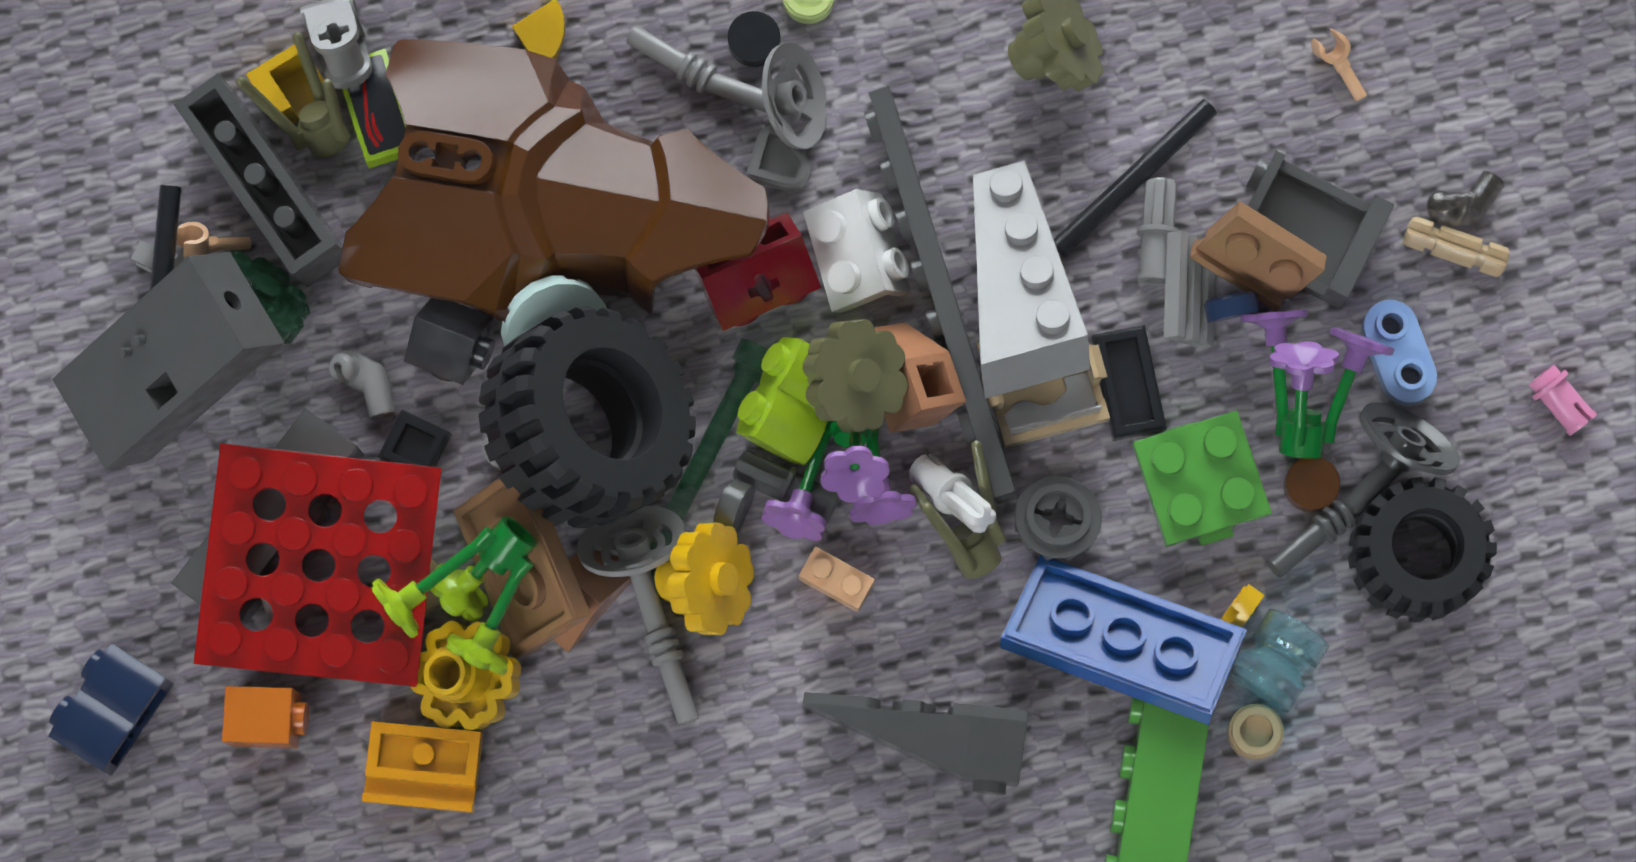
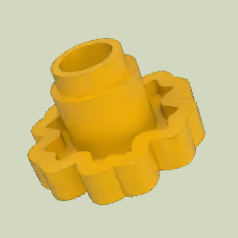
[655,523,754,635]
[410,620,521,731]

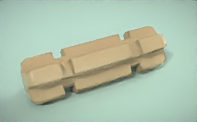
[1403,217,1510,277]

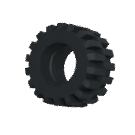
[1348,477,1497,622]

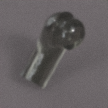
[1426,171,1505,227]

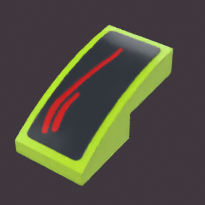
[342,49,419,169]

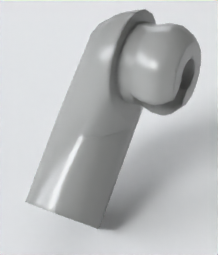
[329,351,396,420]

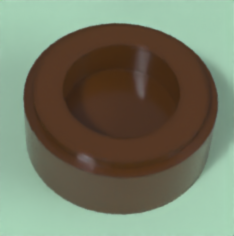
[1283,457,1340,512]

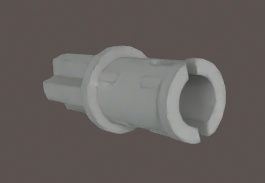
[1137,177,1180,286]

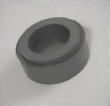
[713,479,755,534]

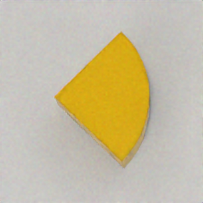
[512,0,565,60]
[1220,584,1265,627]

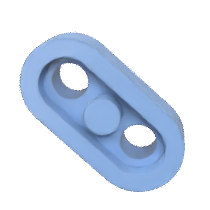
[1361,300,1437,406]

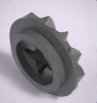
[1015,476,1102,561]

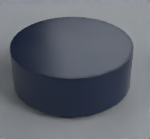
[1203,291,1261,323]

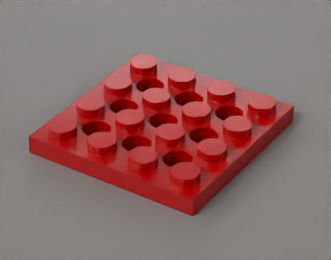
[193,443,442,687]

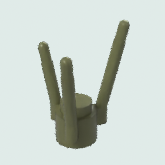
[236,32,350,157]
[909,440,1006,579]

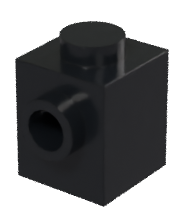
[403,298,495,385]

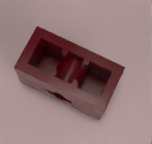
[694,212,822,331]

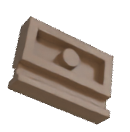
[1190,201,1327,311]

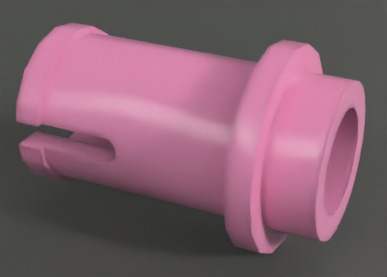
[1528,364,1597,436]

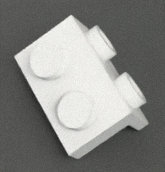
[803,189,910,313]

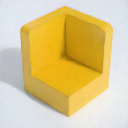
[245,44,324,131]

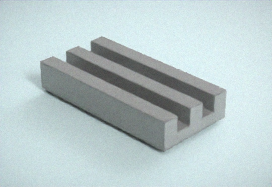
[1164,230,1216,347]

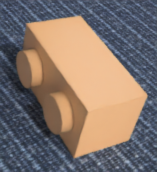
[798,546,875,612]

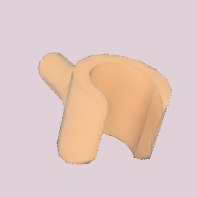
[1311,28,1367,101]
[177,222,251,259]

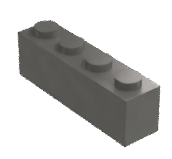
[174,74,343,288]
[171,408,365,623]

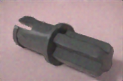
[733,451,840,523]

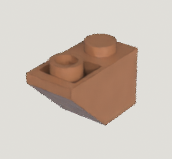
[874,322,966,433]

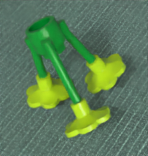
[372,516,537,675]

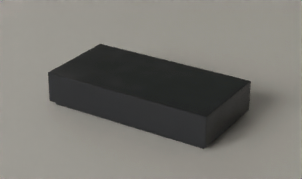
[1091,325,1167,441]

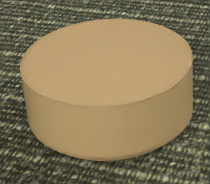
[1227,704,1284,760]

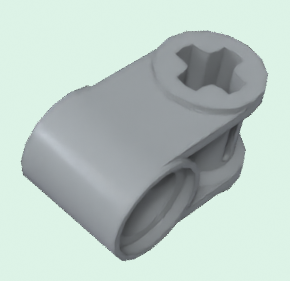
[299,0,372,89]

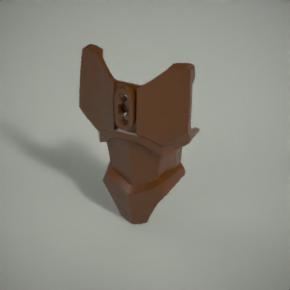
[338,39,770,322]

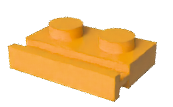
[362,721,483,813]

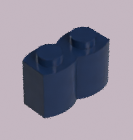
[48,644,174,776]

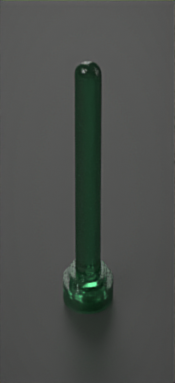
[650,338,768,576]

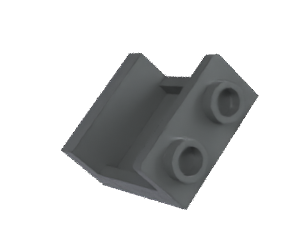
[1246,148,1395,309]

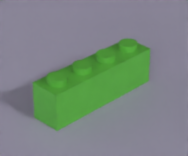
[1104,697,1209,862]

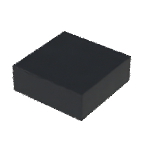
[377,410,452,467]

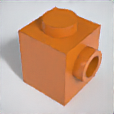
[222,686,309,749]

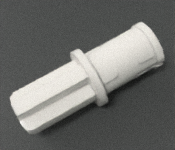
[909,454,996,533]

